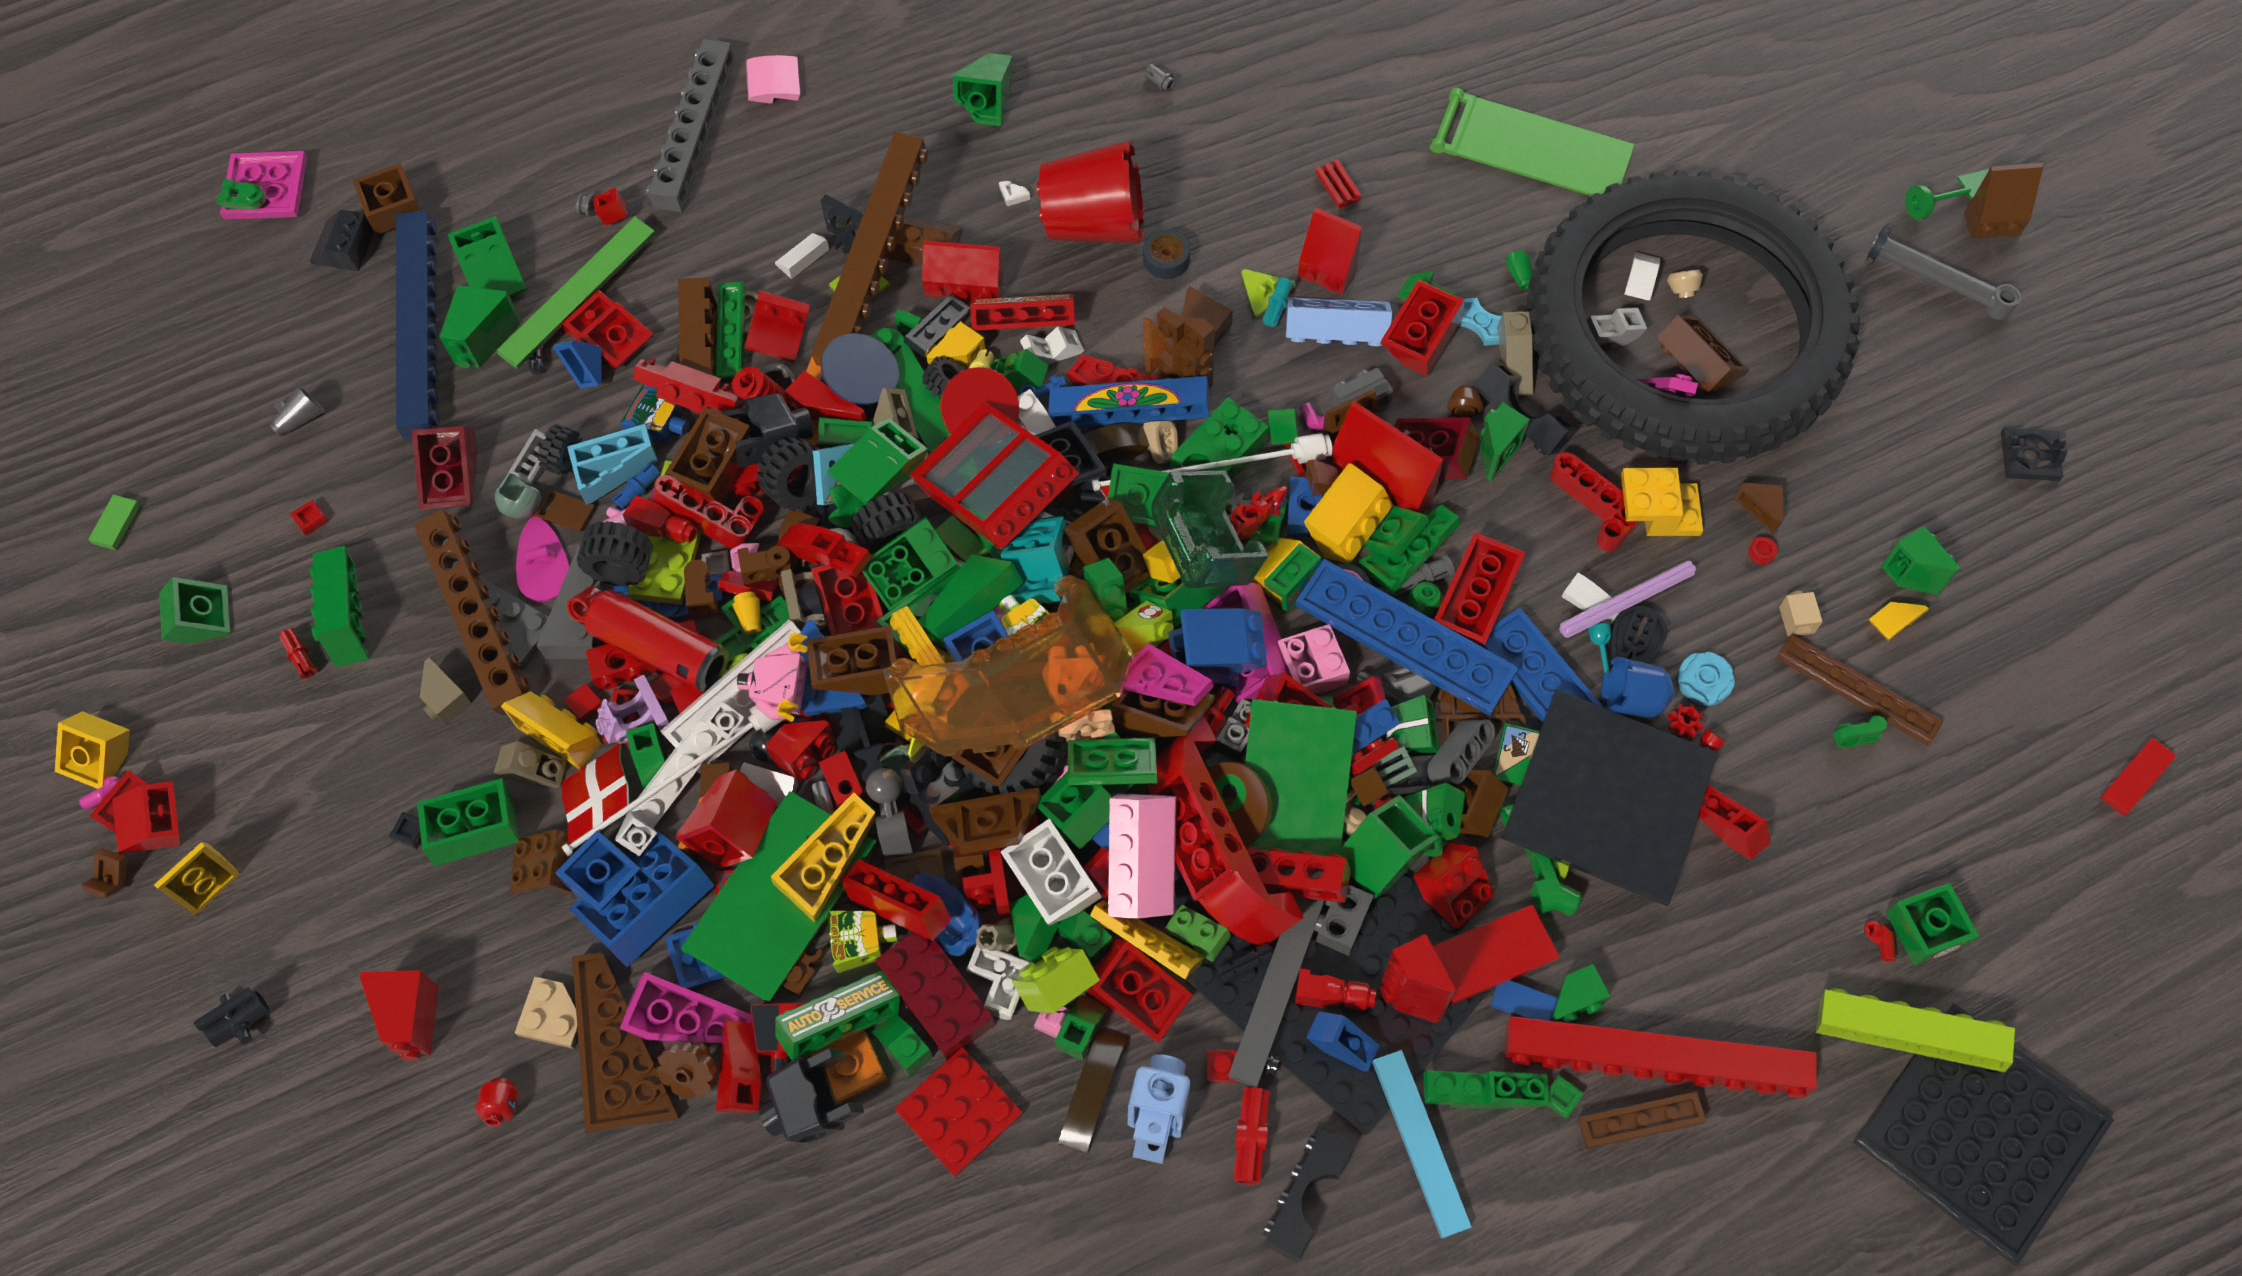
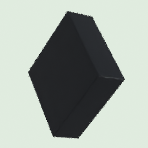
[389,812,421,850]

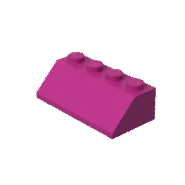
[1202,580,1291,704]

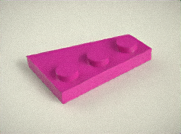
[1111,643,1213,706]

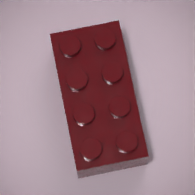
[875,932,995,1061]

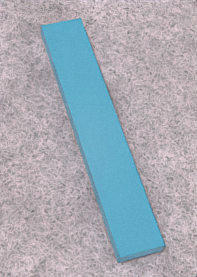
[1372,1050,1472,1239]

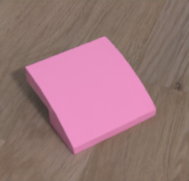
[746,55,800,104]

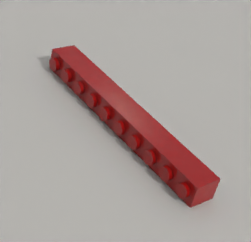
[1504,1016,1817,1098]

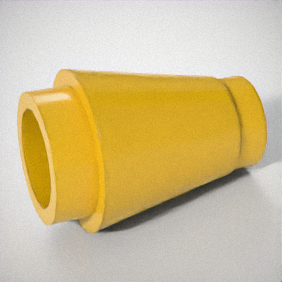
[732,592,761,635]

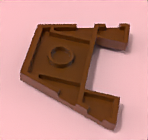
[1434,684,1527,749]

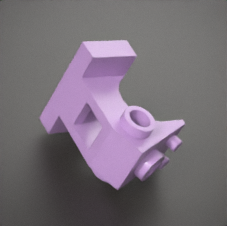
[596,675,669,744]

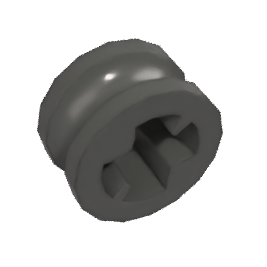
[576,192,596,217]

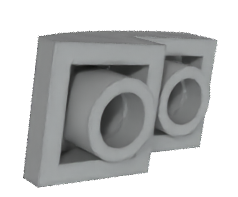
[1216,699,1250,754]

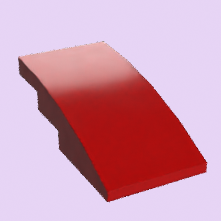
[561,290,654,369]

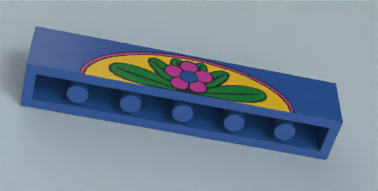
[1049,376,1210,428]

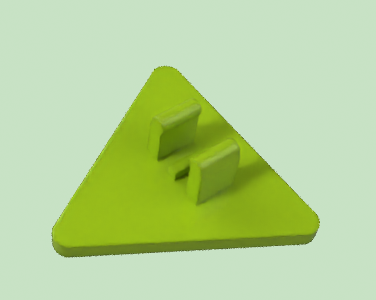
[1241,269,1295,317]

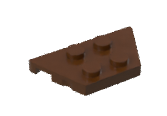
[929,787,1041,855]

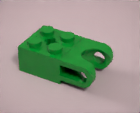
[1170,397,1269,490]

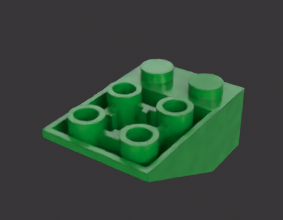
[447,216,527,297]
[827,417,927,505]
[861,516,958,611]

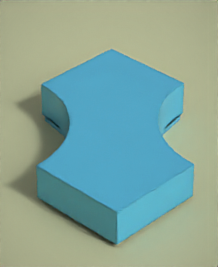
[1458,298,1501,346]

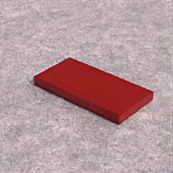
[1432,905,1560,1005]

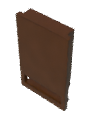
[534,489,595,532]

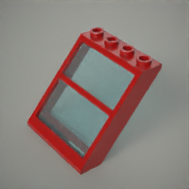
[909,402,1079,550]

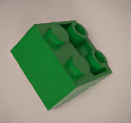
[1881,526,1960,595]

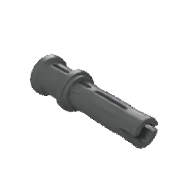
[1375,554,1455,597]

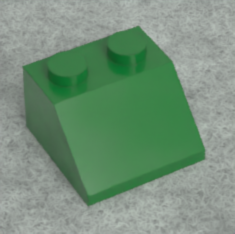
[1480,402,1529,482]
[159,577,230,644]
[1037,771,1112,849]

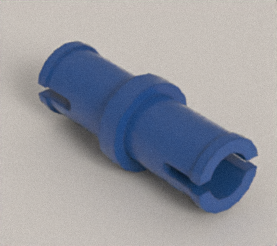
[611,462,661,511]

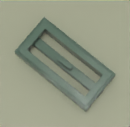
[1354,745,1417,787]

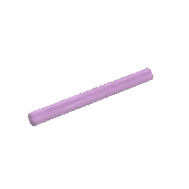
[1559,561,1696,638]

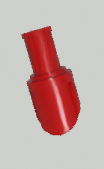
[1202,686,1235,747]

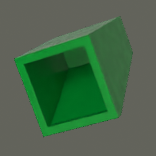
[440,285,521,368]
[1336,795,1440,900]

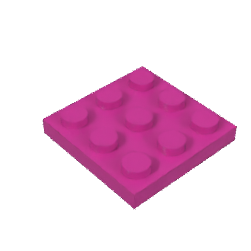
[220,151,307,220]

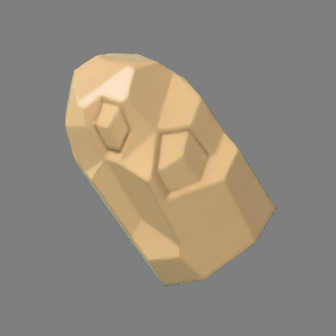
[1143,421,1178,464]

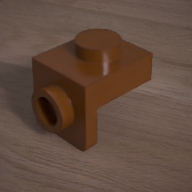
[82,848,127,898]

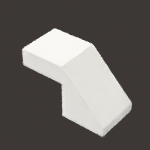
[1625,252,1660,301]
[1020,326,1084,365]

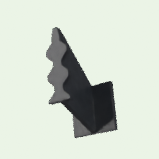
[827,694,899,810]

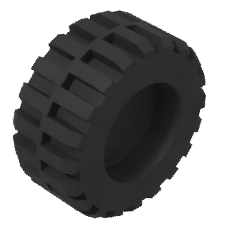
[956,685,1068,795]

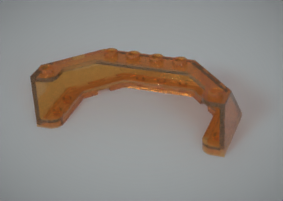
[883,576,1134,756]

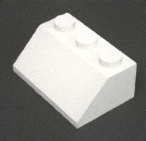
[1001,819,1102,925]

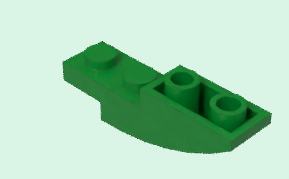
[1423,1070,1549,1109]

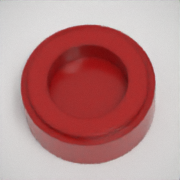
[1748,537,1778,565]

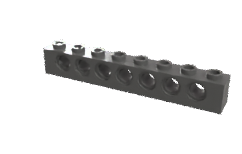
[647,39,735,212]

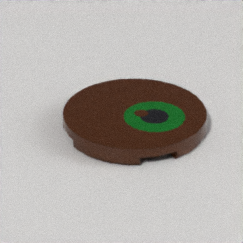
[1207,762,1272,846]

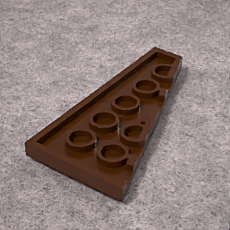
[572,952,679,1134]

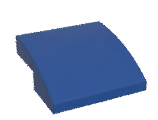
[665,923,725,991]

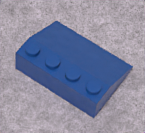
[569,829,715,967]

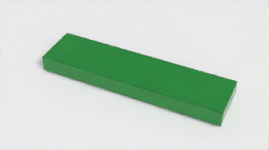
[715,282,746,382]

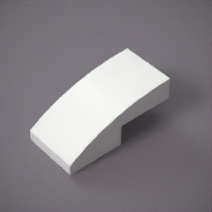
[1562,573,1620,626]

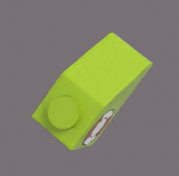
[1110,601,1174,651]

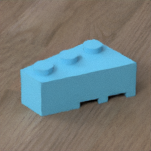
[568,424,658,505]

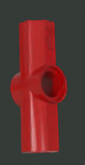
[1233,1087,1270,1185]

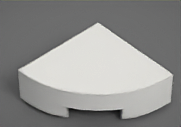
[999,181,1030,206]

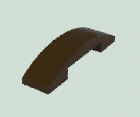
[1058,1030,1127,1154]

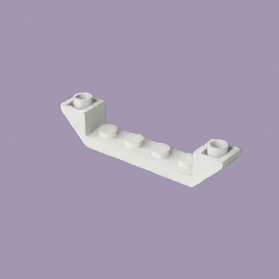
[615,700,745,856]

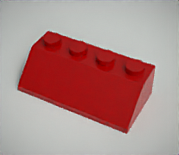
[1434,532,1526,646]
[1380,934,1456,1024]

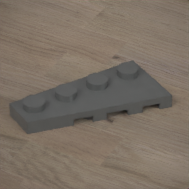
[462,576,548,667]

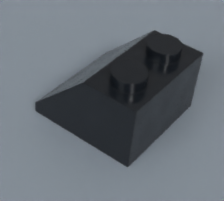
[310,209,374,271]
[908,760,982,846]

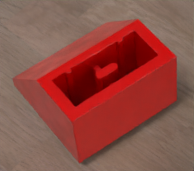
[765,720,837,785]
[112,781,181,854]
[1414,842,1495,928]

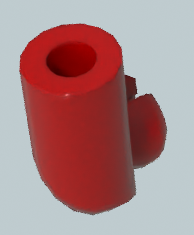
[1864,920,1897,962]

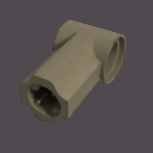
[975,917,1018,955]

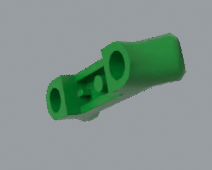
[1500,804,1582,917]

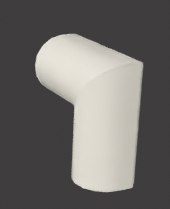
[967,945,1033,1020]

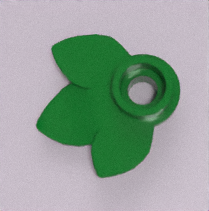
[828,485,865,528]

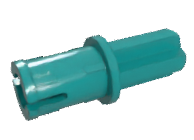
[1262,277,1294,328]

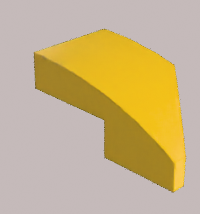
[1869,602,1929,641]

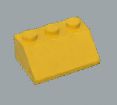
[1304,463,1393,564]
[501,692,602,770]

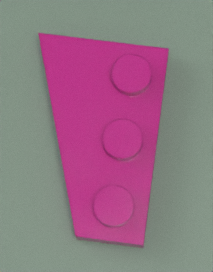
[1636,374,1698,398]

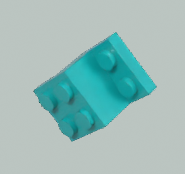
[1001,517,1070,605]

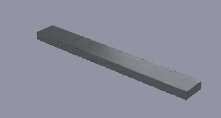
[1228,872,1325,1088]

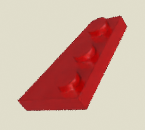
[1067,355,1160,386]

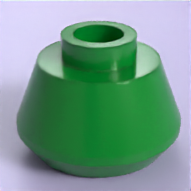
[1406,582,1444,618]

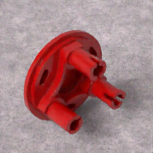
[939,367,1019,448]

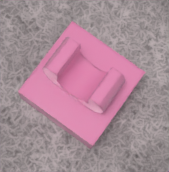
[1034,1007,1070,1038]

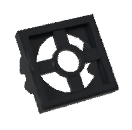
[820,194,864,254]
[2001,427,2067,481]

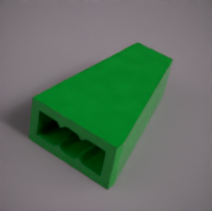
[918,554,1023,649]

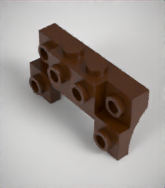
[1158,307,1215,388]

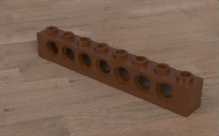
[413,509,531,716]

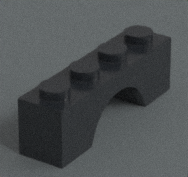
[1473,362,1577,455]
[1262,1129,1354,1263]

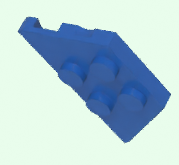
[797,619,867,716]

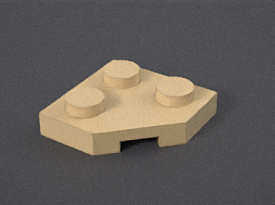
[515,977,578,1049]

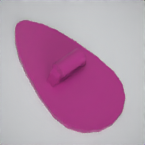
[516,517,570,602]

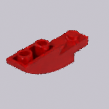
[776,524,872,577]

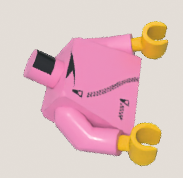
[737,632,808,722]

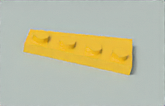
[1090,900,1205,979]

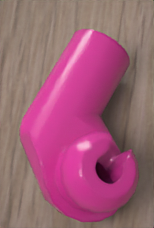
[1300,402,1325,433]
[79,776,120,810]

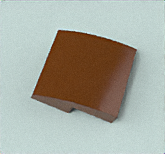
[1323,389,1378,446]

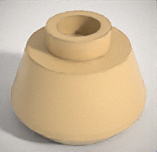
[1667,270,1703,298]

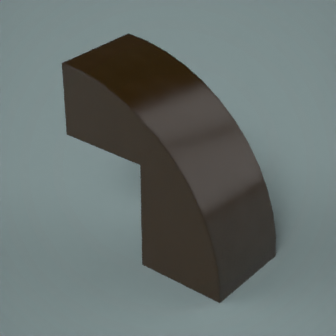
[1083,423,1149,462]

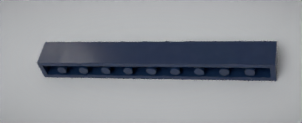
[396,210,439,440]

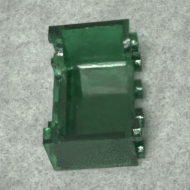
[1151,470,1269,589]

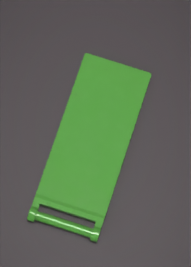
[1430,88,1634,196]

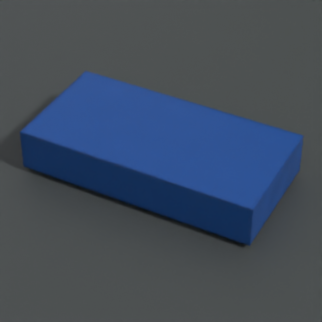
[1490,980,1557,1021]

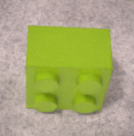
[1011,947,1100,1014]

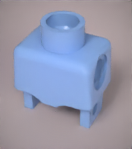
[1128,1055,1190,1164]

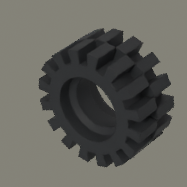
[922,356,966,400]
[538,424,582,476]

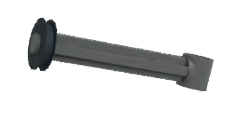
[1866,225,2022,320]

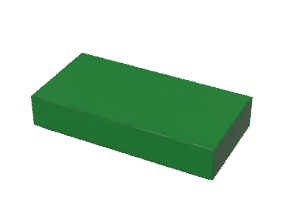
[818,418,872,447]

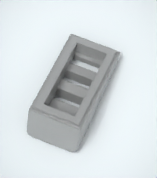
[508,429,546,486]

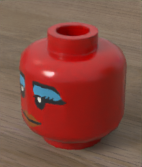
[475,1078,519,1126]

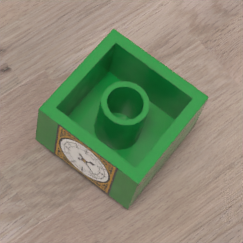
[1886,883,1980,966]

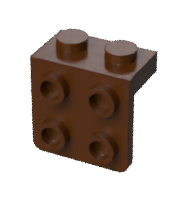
[510,829,582,895]

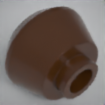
[1447,385,1483,418]

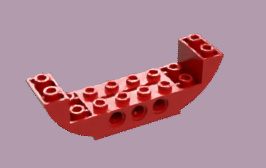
[1148,716,1304,945]

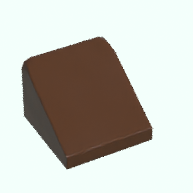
[1349,767,1389,806]

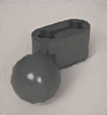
[866,768,913,859]

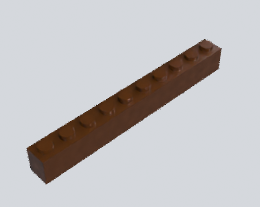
[811,132,929,366]

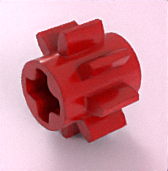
[1667,704,1704,740]

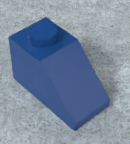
[1306,1011,1380,1072]

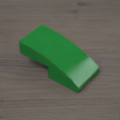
[1250,496,1288,544]

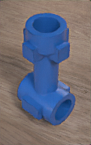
[1018,375,1067,398]

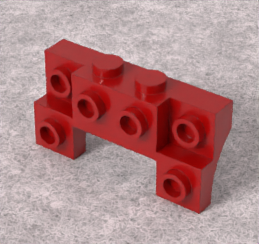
[633,357,745,413]

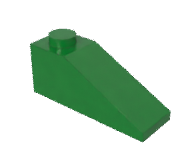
[1056,910,1113,967]

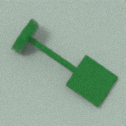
[1905,169,1989,220]

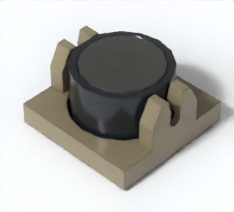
[781,569,828,631]

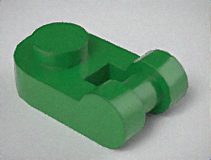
[216,179,266,210]
[1832,716,1887,749]

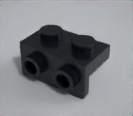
[1379,754,1440,798]

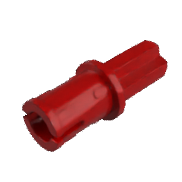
[280,628,318,679]

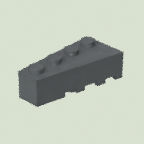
[536,547,610,659]

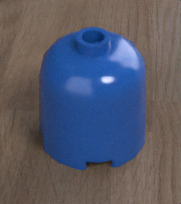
[1601,657,1674,718]

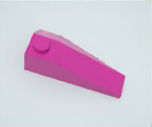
[619,972,752,1044]

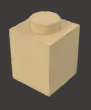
[1779,591,1823,637]

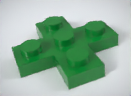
[715,595,790,665]

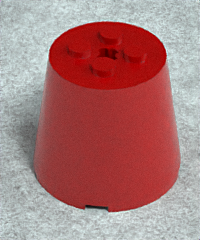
[1037,140,1144,244]

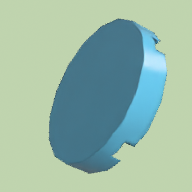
[1677,652,1735,706]

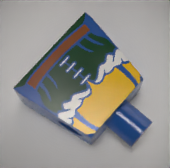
[620,384,690,444]

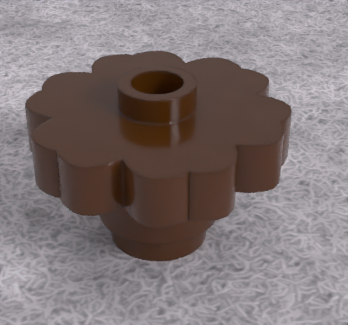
[656,1042,718,1099]

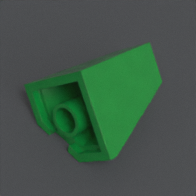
[953,53,1012,126]

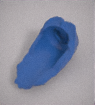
[911,871,983,956]

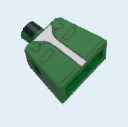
[1380,695,1439,755]
[1403,783,1464,857]

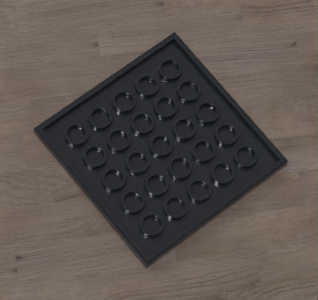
[1501,689,1717,906]
[1853,1003,2114,1266]

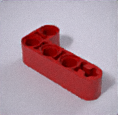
[1550,452,1639,552]
[651,475,764,549]

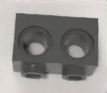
[1314,885,1374,956]

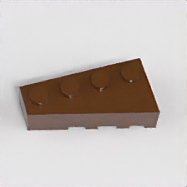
[677,277,718,376]

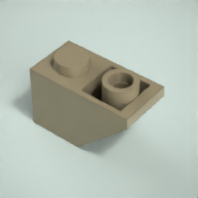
[494,741,567,788]

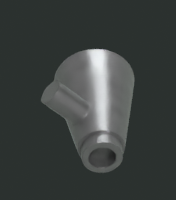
[270,386,325,436]

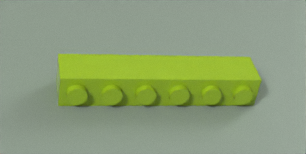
[1816,989,2015,1072]

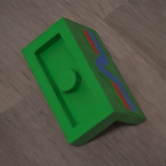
[1264,543,1321,612]

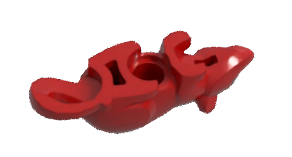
[1213,487,1288,545]

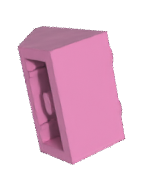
[1277,624,1350,694]

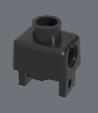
[720,394,813,468]
[759,1048,865,1143]

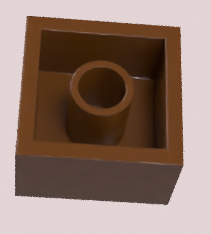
[353,163,421,235]

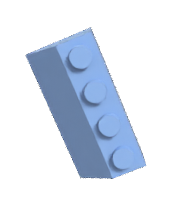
[1286,297,1392,346]

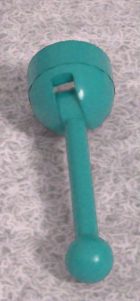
[1588,623,1611,673]

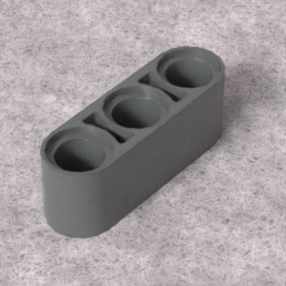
[1428,719,1495,784]

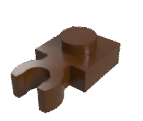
[781,944,824,998]

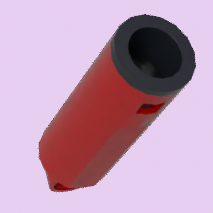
[567,586,729,693]

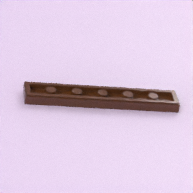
[1776,634,1944,746]

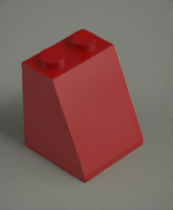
[675,770,777,870]
[359,970,439,1061]

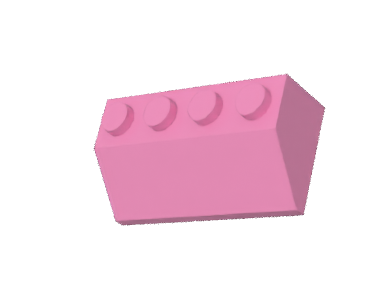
[1108,793,1176,918]

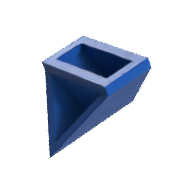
[553,340,602,389]

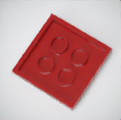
[894,1047,1023,1178]

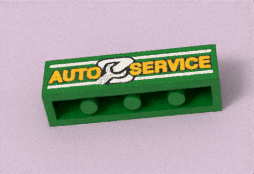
[775,970,900,1061]

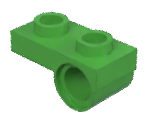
[1165,905,1231,961]

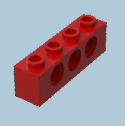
[585,620,699,690]
[1245,846,1351,903]

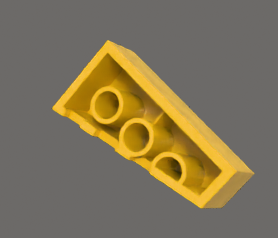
[771,793,875,923]

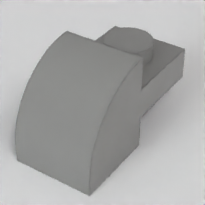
[1587,308,1647,348]

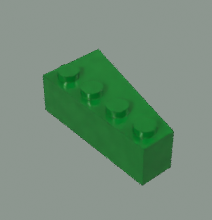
[309,546,369,668]

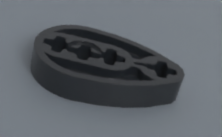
[1609,606,1667,667]

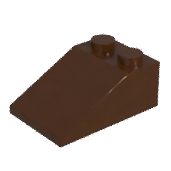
[1964,163,2043,238]
[665,407,751,503]
[1063,500,1150,594]
[807,626,901,695]
[1112,690,1215,738]

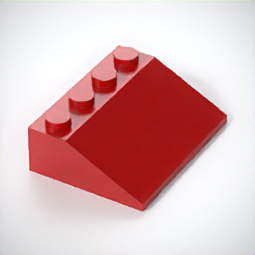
[1329,401,1444,513]

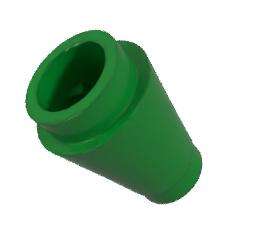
[1505,250,1532,290]

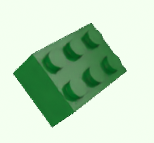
[417,778,519,867]

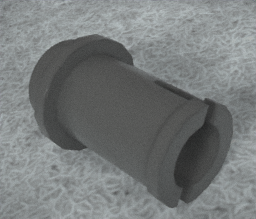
[1144,64,1176,92]

